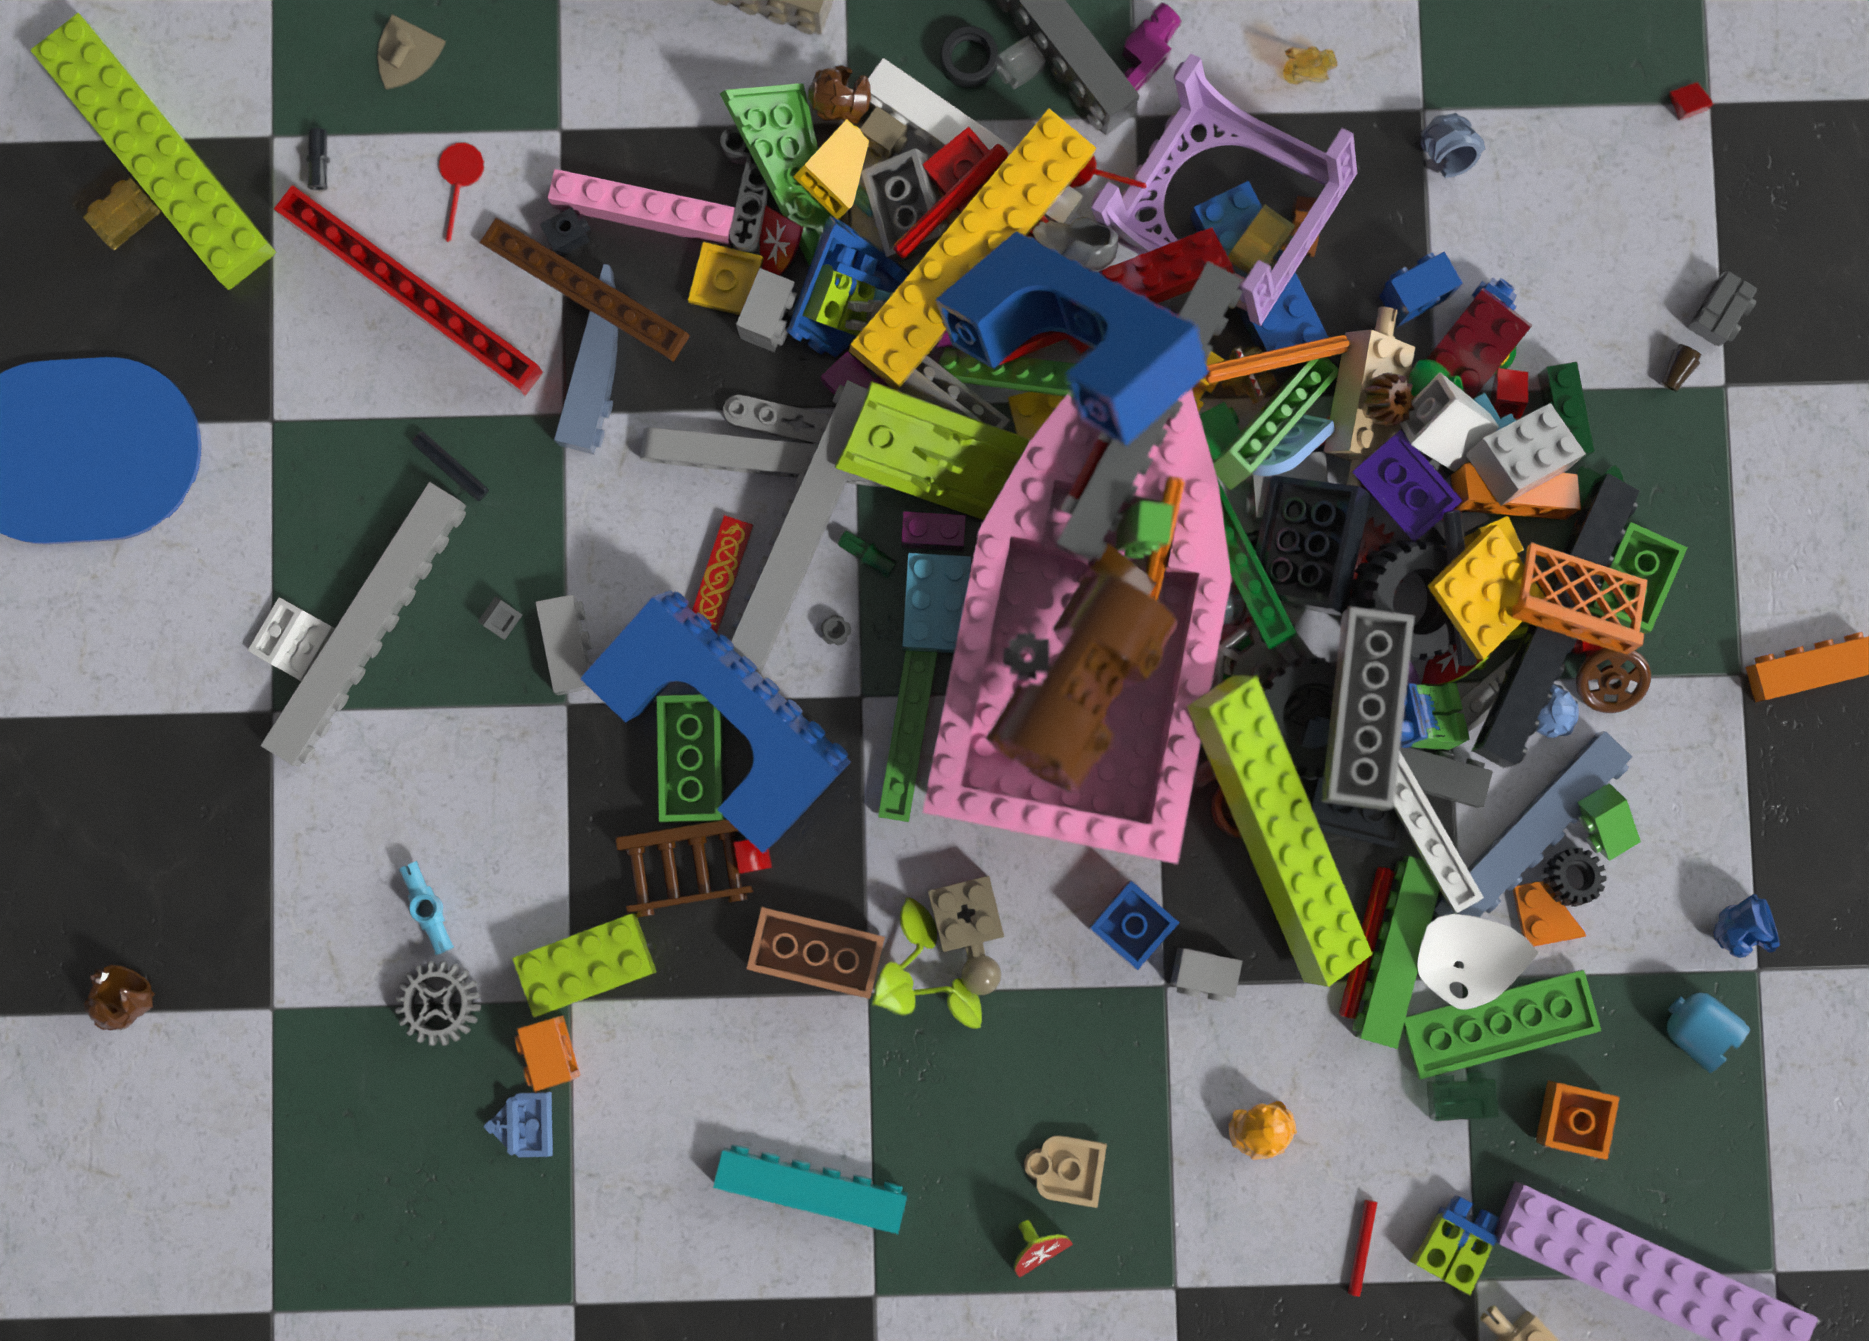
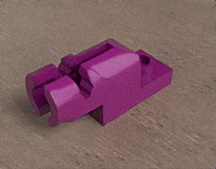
[1122,2,1182,92]

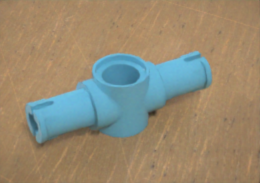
[399,861,454,955]

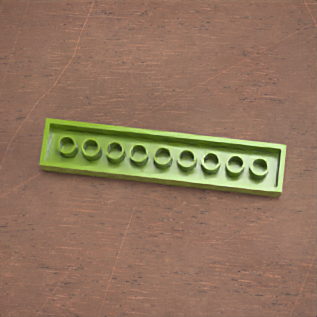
[30,12,277,290]
[1187,676,1372,987]

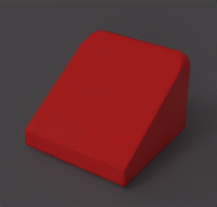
[1668,82,1714,121]

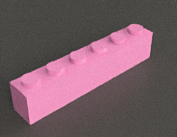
[548,169,735,246]

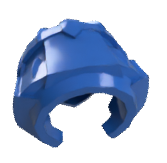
[1713,894,1780,958]

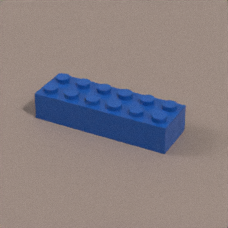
[1190,181,1329,378]

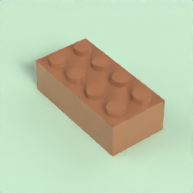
[747,907,885,999]

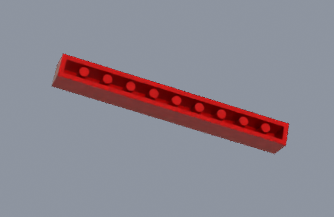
[274,185,544,396]

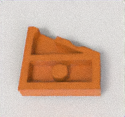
[1512,881,1586,947]

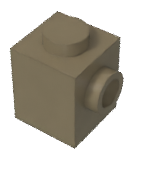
[860,106,909,159]

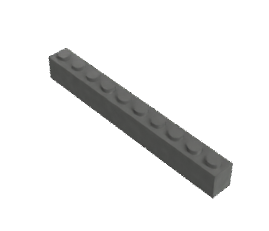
[1055,262,1243,565]

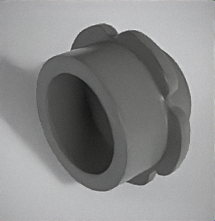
[821,615,851,646]

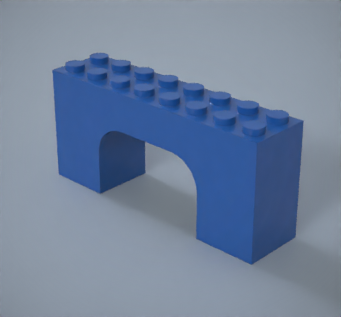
[936,231,1208,446]
[580,590,851,853]

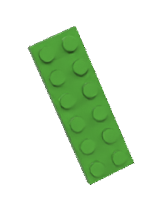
[1403,970,1601,1080]

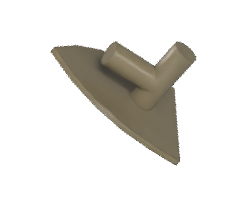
[378,15,446,89]

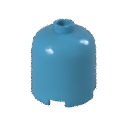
[1667,993,1750,1073]

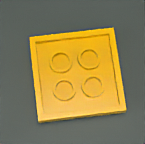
[1428,525,1545,659]

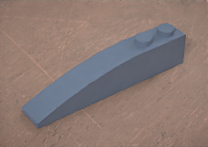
[554,264,618,455]

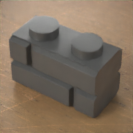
[1688,271,1757,346]

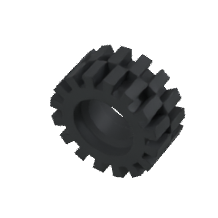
[1543,847,1607,907]

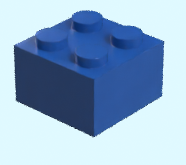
[1379,251,1463,327]
[1088,881,1179,970]

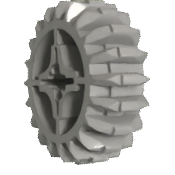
[395,960,481,1046]

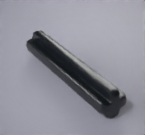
[412,432,489,501]

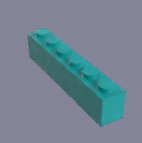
[713,1144,907,1234]

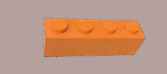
[1451,462,1581,520]
[1746,632,1869,702]

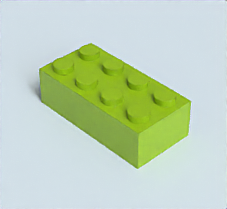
[512,914,657,1018]

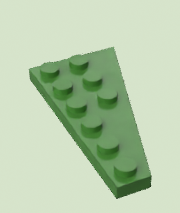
[719,83,833,266]

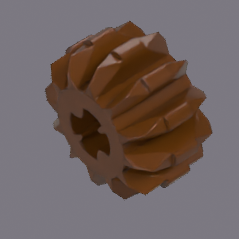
[1363,372,1416,427]

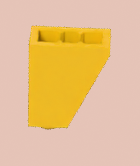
[793,119,869,219]

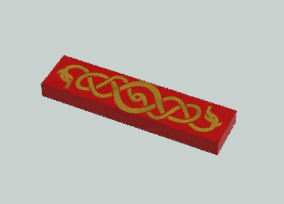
[692,515,754,634]

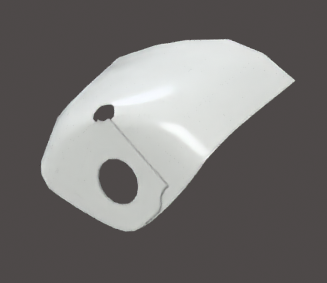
[1417,914,1539,1009]

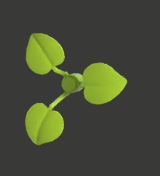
[872,897,982,1029]

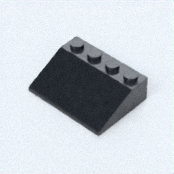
[1255,475,1371,616]

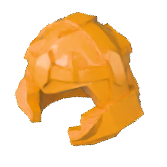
[1228,1101,1297,1160]

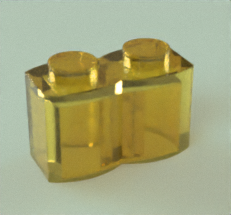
[1228,205,1295,275]

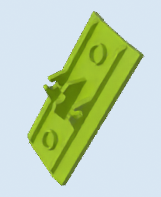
[835,381,1031,520]

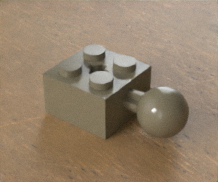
[928,876,1004,995]

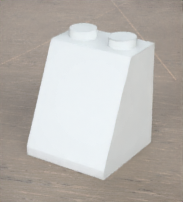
[1400,372,1499,472]

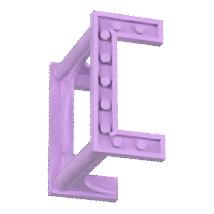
[1091,53,1357,326]

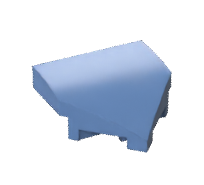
[484,1092,553,1157]

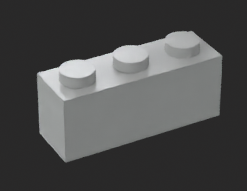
[536,595,594,696]

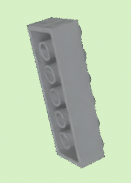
[1321,607,1414,810]

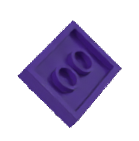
[1352,430,1463,542]

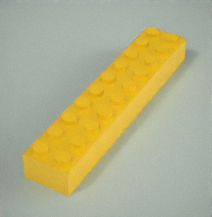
[849,109,1097,391]

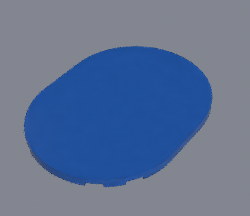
[0,357,202,544]

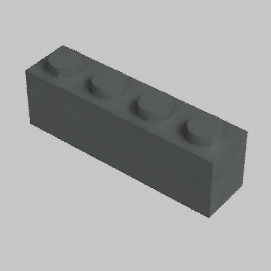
[1400,746,1493,808]

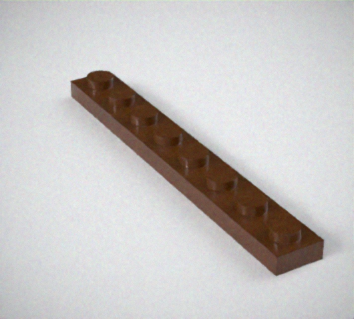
[480,217,690,362]

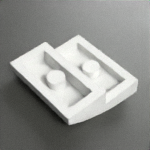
[248,597,335,681]

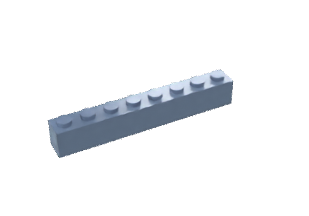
[1433,731,1632,918]

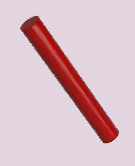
[1348,1199,1378,1297]

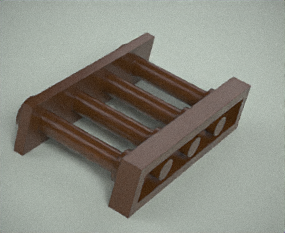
[616,820,753,918]

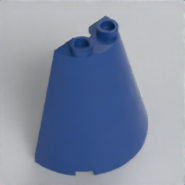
[786,216,910,357]

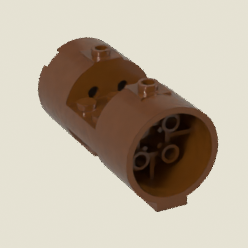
[985,573,1177,792]

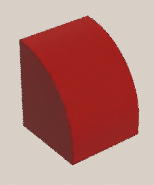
[1490,368,1528,419]
[734,840,772,874]

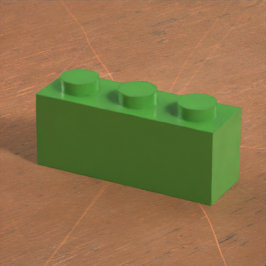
[1115,501,1173,559]

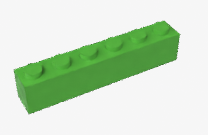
[1213,357,1339,490]
[1353,856,1440,1049]

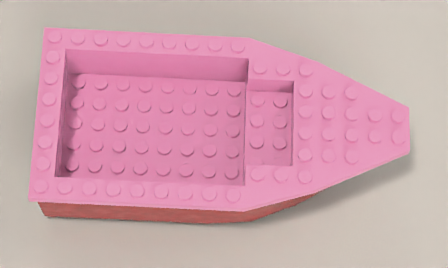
[923,389,1231,864]

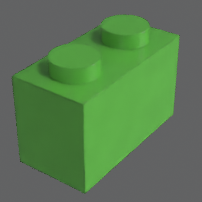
[1577,783,1641,861]

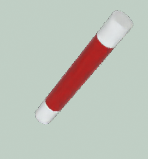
[1060,432,1112,515]

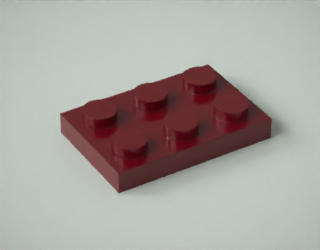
[1427,288,1532,399]

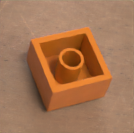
[515,1015,581,1091]
[1536,1080,1620,1160]

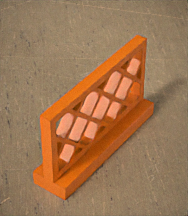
[1511,543,1647,655]

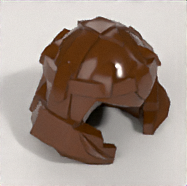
[808,65,871,124]
[84,965,155,1031]

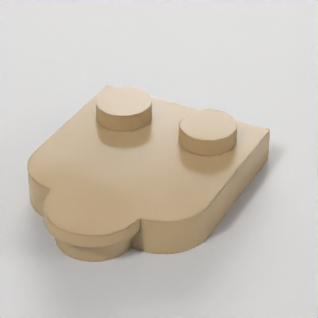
[1024,1135,1107,1208]

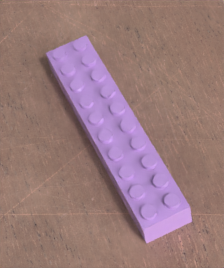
[1493,1181,1818,1341]

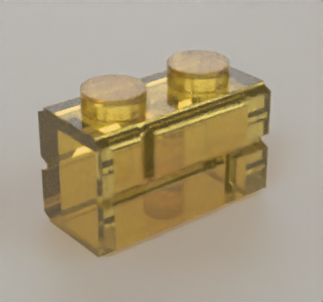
[83,178,161,250]

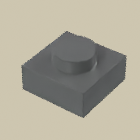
[478,596,522,640]

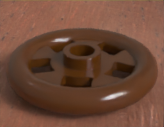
[1576,648,1651,713]

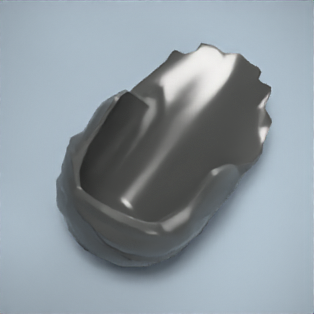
[1033,216,1119,271]

